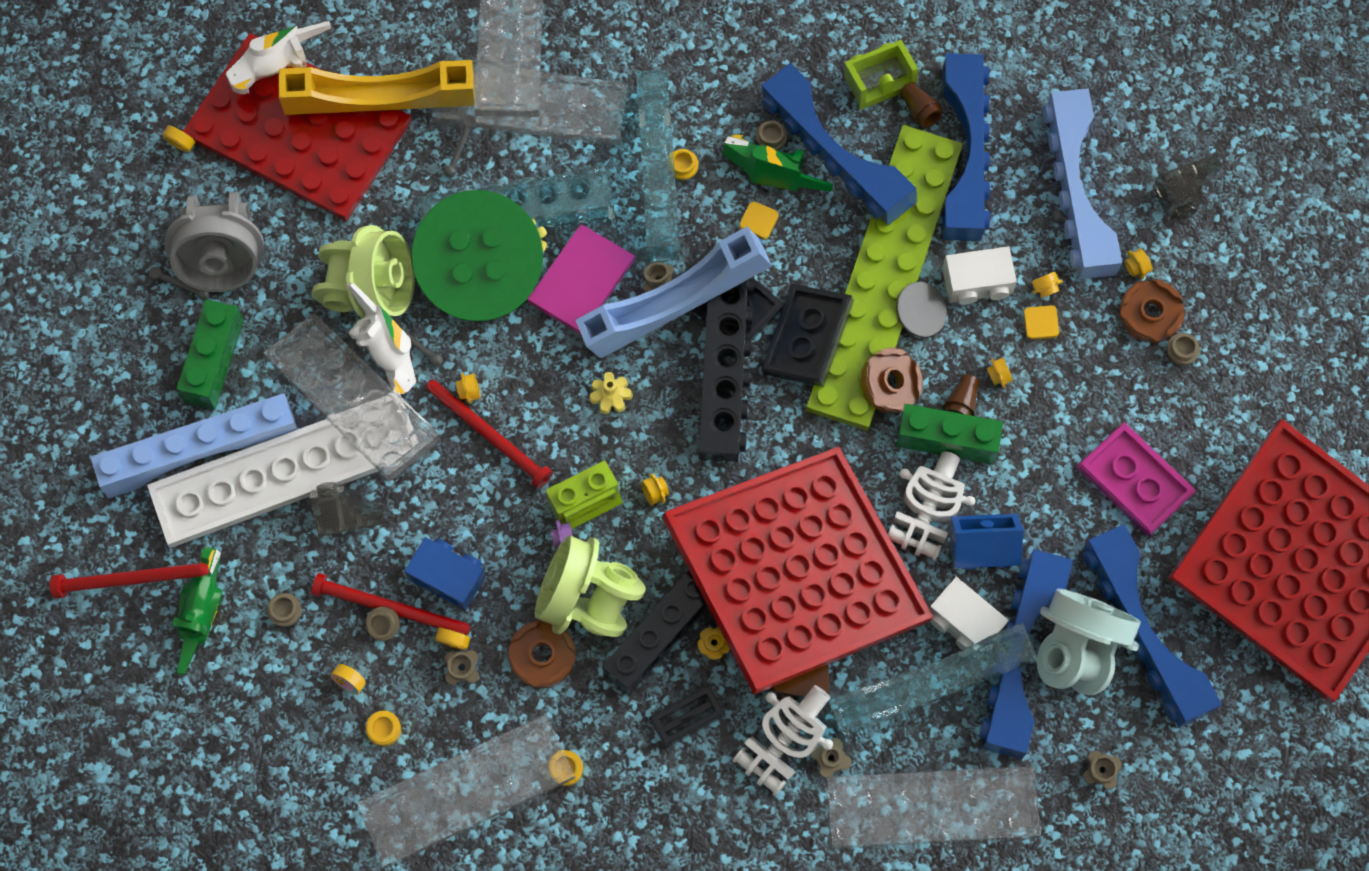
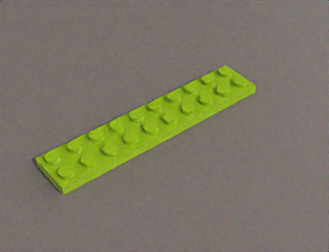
[806,125,963,431]

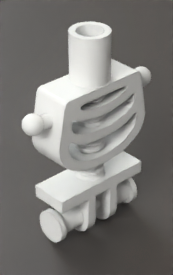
[888,451,975,561]
[732,685,833,796]

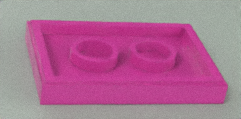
[528,224,635,335]
[1077,422,1196,537]

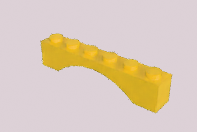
[279,60,476,115]

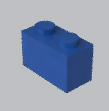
[950,514,1024,570]
[404,537,486,611]

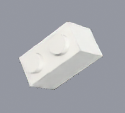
[942,247,1017,305]
[929,577,1009,658]

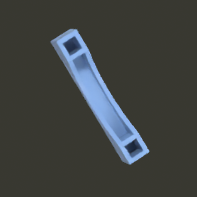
[1043,88,1122,280]
[575,226,772,359]
[91,393,298,499]

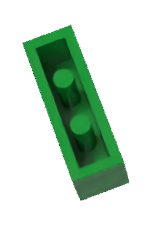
[176,299,244,410]
[896,404,1003,465]

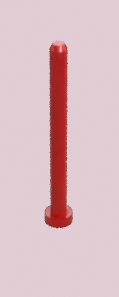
[426,380,553,489]
[50,563,209,599]
[311,573,471,636]

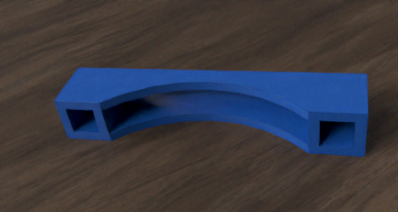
[942,53,990,241]
[761,63,917,225]
[1083,524,1222,728]
[979,549,1073,760]

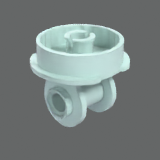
[1037,589,1141,695]

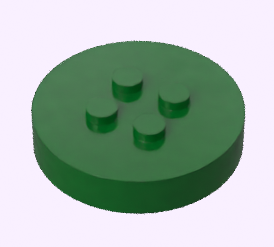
[412,190,543,322]

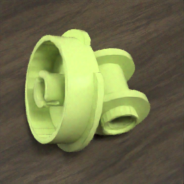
[312,225,415,319]
[535,535,646,637]

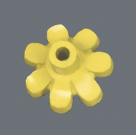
[589,372,633,414]

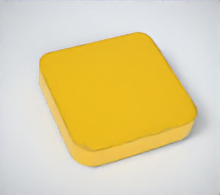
[739,201,779,240]
[1024,306,1059,340]

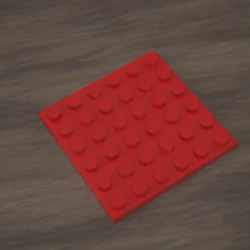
[1168,419,1369,702]
[662,447,934,695]

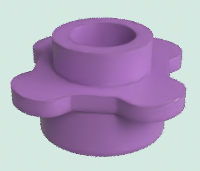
[551,519,573,550]

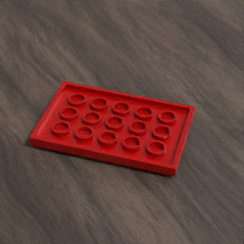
[183,33,412,222]

